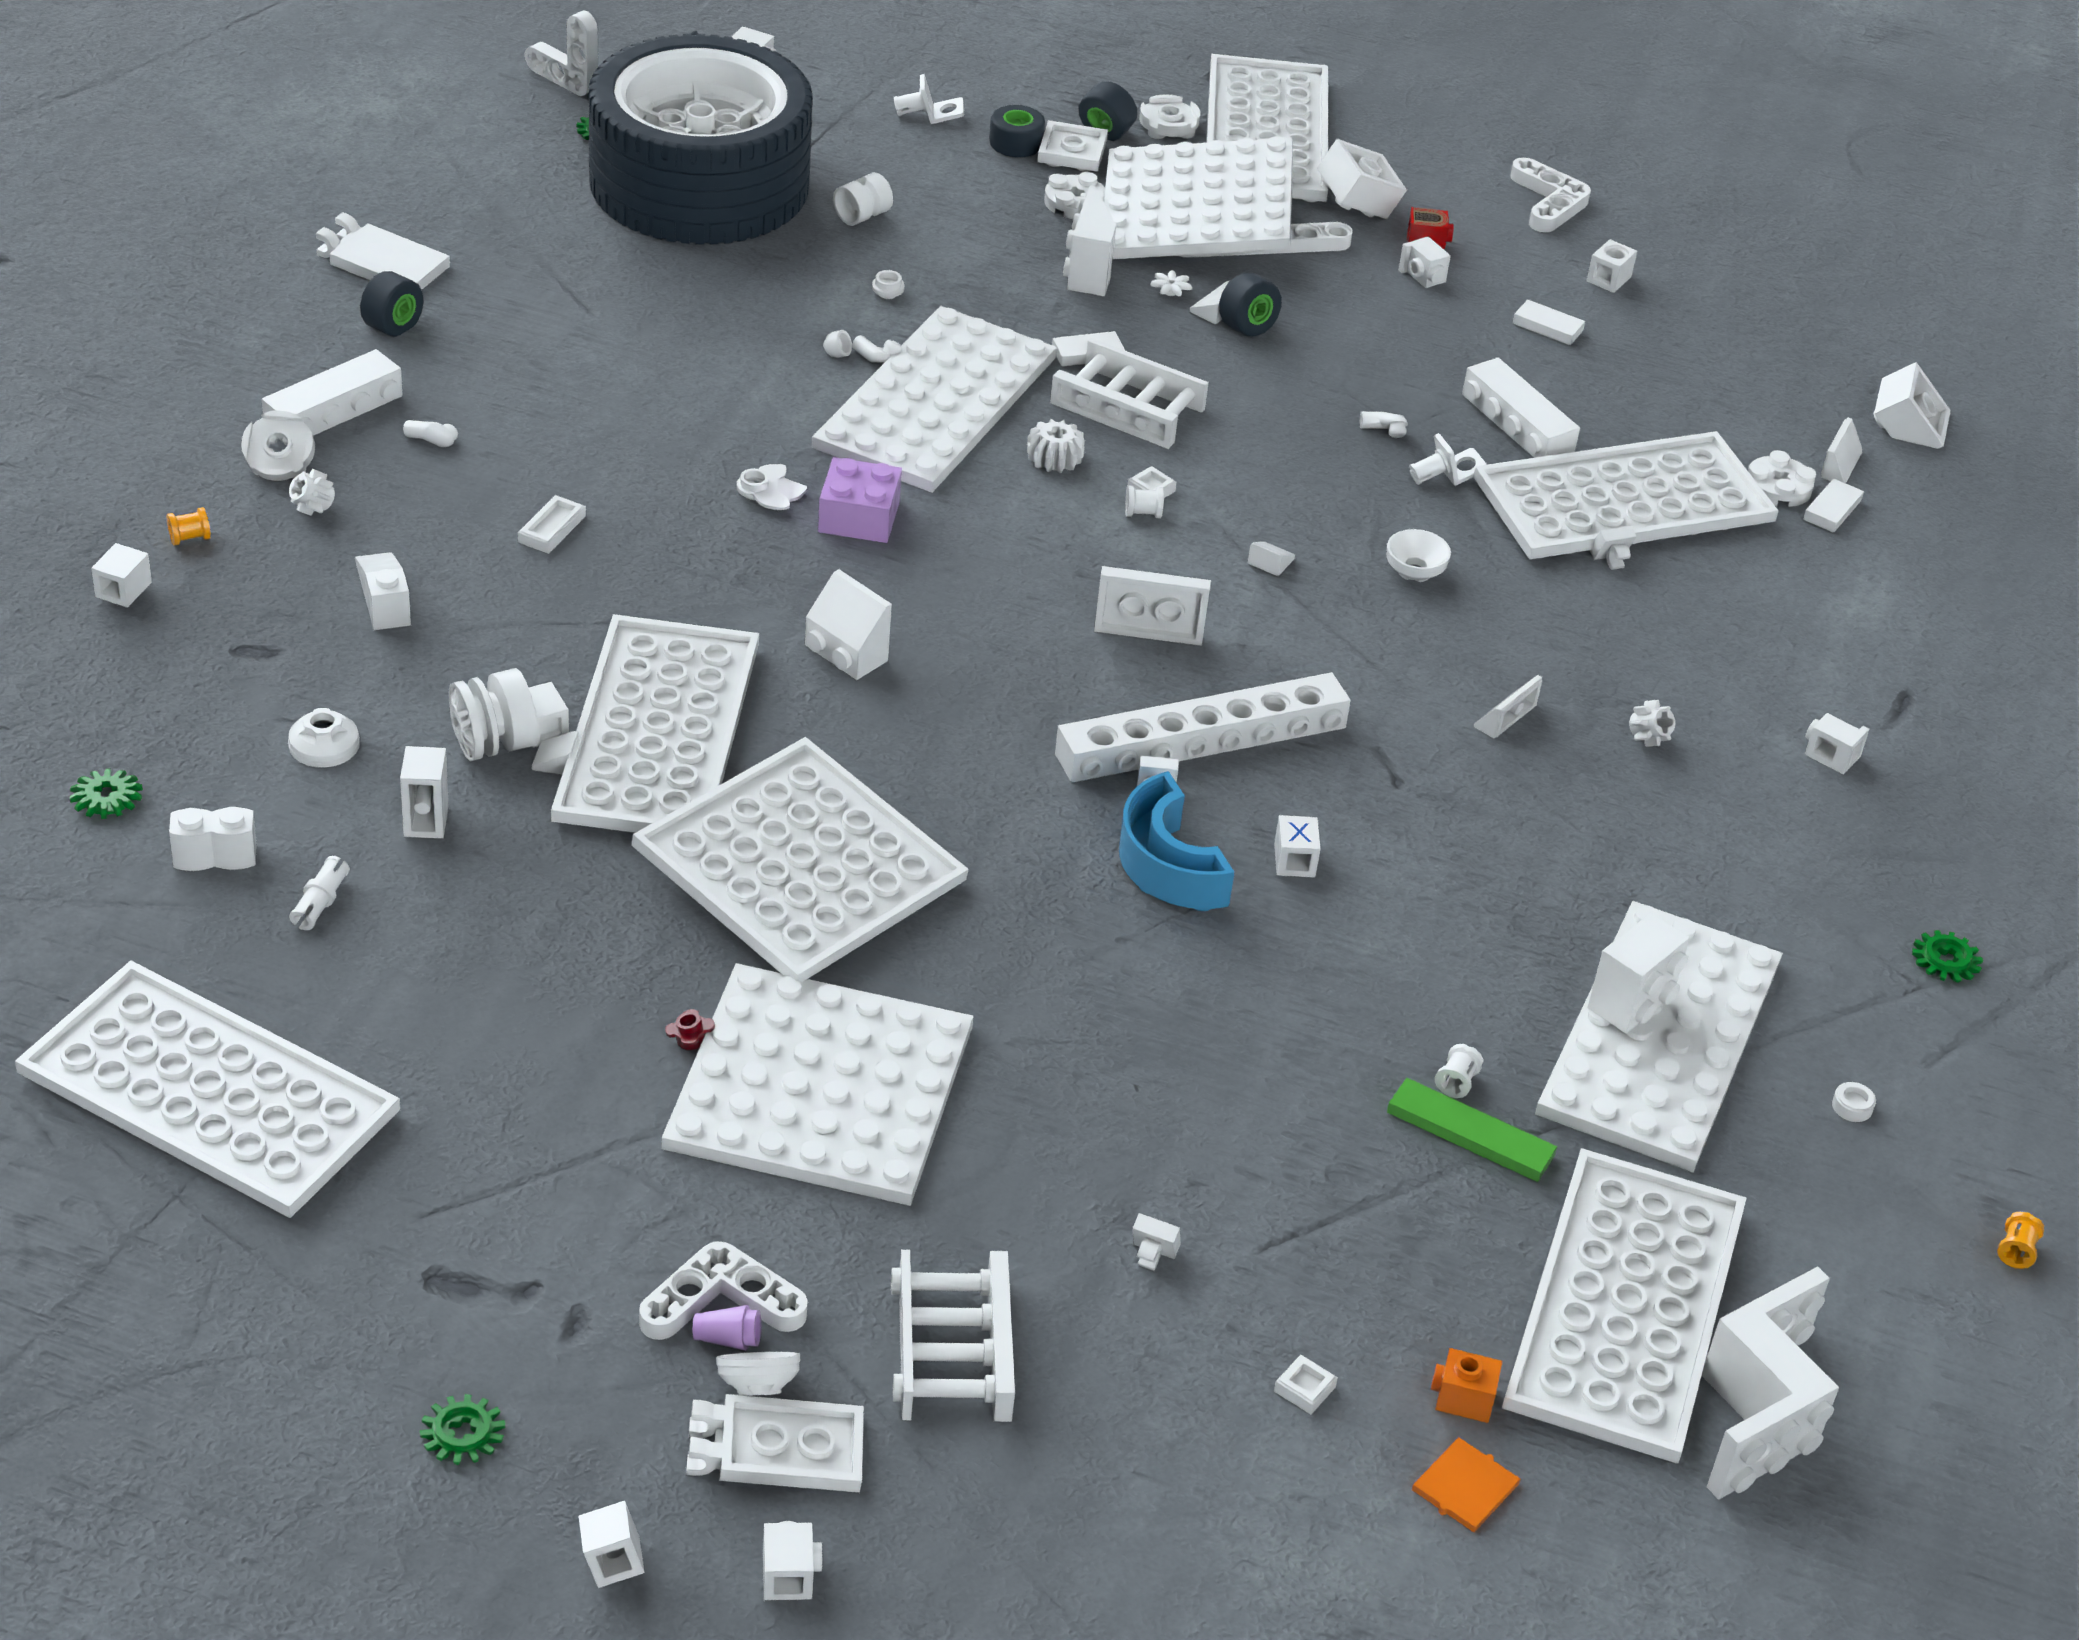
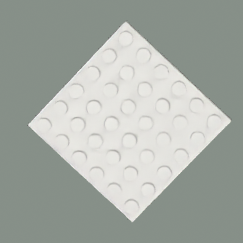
[1104,136,1293,259]
[632,737,969,983]
[662,963,973,1206]

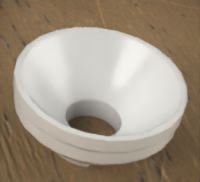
[1386,529,1451,582]
[288,708,360,767]
[716,1352,800,1396]

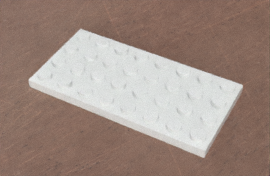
[1206,54,1328,202]
[812,306,1057,493]
[1473,431,1778,560]
[551,614,759,833]
[1535,901,1783,1172]
[15,961,400,1218]
[1502,1148,1746,1464]

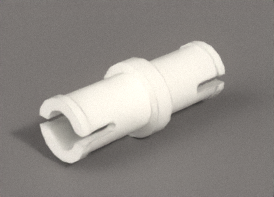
[289,856,350,930]

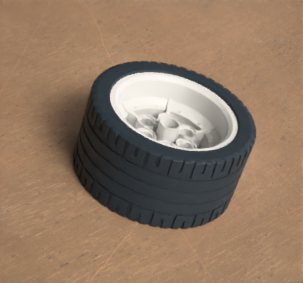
[589,34,813,245]

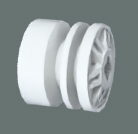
[449,668,538,761]

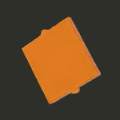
[1412,1437,1520,1532]

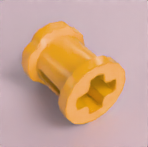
[166,507,211,546]
[1997,1212,2044,1269]

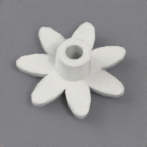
[1150,270,1192,296]

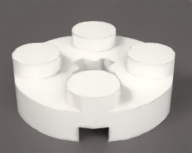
[1139,95,1200,139]
[1044,172,1105,219]
[241,410,315,481]
[1748,450,1816,507]

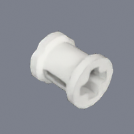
[1125,485,1164,519]
[1435,1044,1483,1098]

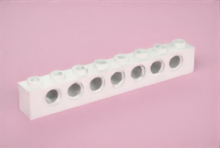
[1055,672,1351,783]

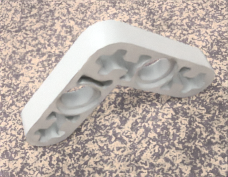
[525,11,598,96]
[1510,157,1591,233]
[639,1241,808,1340]

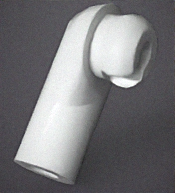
[852,335,902,363]
[1359,411,1408,438]
[403,420,458,447]

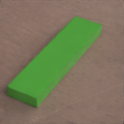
[1387,1077,1557,1182]

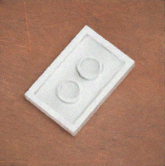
[1094,566,1211,646]

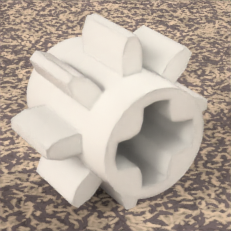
[289,469,335,516]
[1629,700,1675,747]

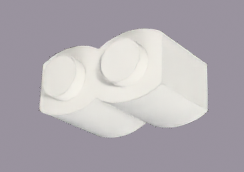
[169,807,257,871]

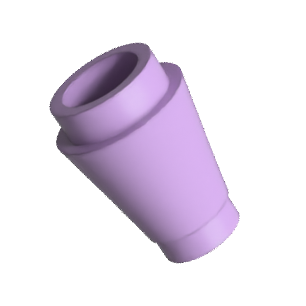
[692,1305,761,1351]

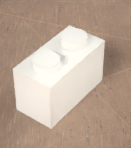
[400,746,449,839]

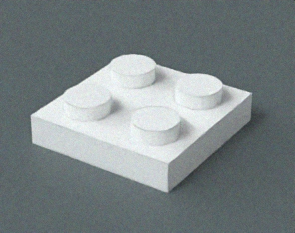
[1037,120,1108,172]

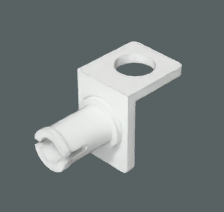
[894,74,964,124]
[1409,433,1487,486]

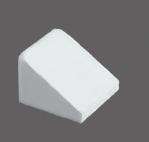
[1248,542,1295,576]
[532,731,579,775]

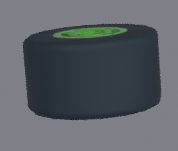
[1078,81,1137,141]
[989,105,1045,158]
[360,271,424,337]
[1219,272,1282,336]

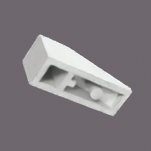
[355,552,411,630]

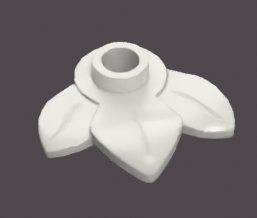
[736,464,807,510]

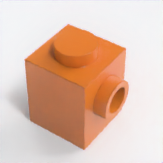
[1430,1348,1502,1423]

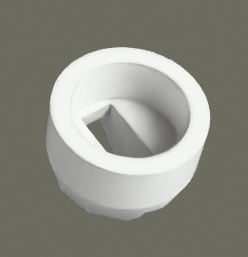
[823,330,852,358]

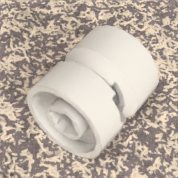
[833,172,893,226]

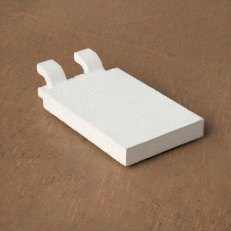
[316,212,450,289]
[686,1394,864,1493]

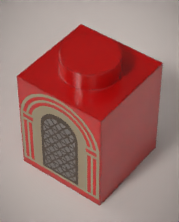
[1407,207,1454,250]

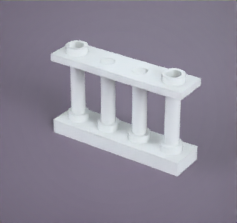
[1050,338,1209,449]
[891,1249,1015,1422]

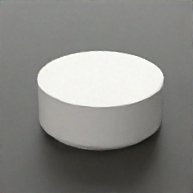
[1832,1082,1876,1122]

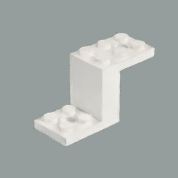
[1701,1266,1839,1500]

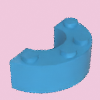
[1119,771,1234,911]

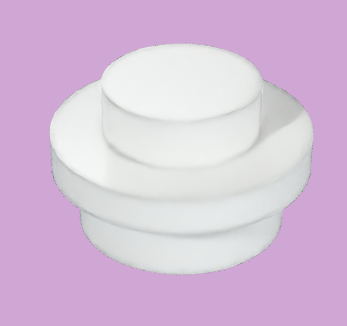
[872,270,905,299]

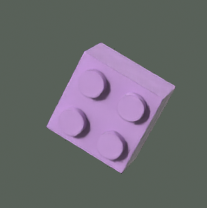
[818,457,902,543]

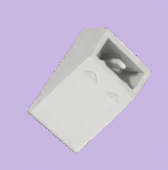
[1063,185,1116,296]

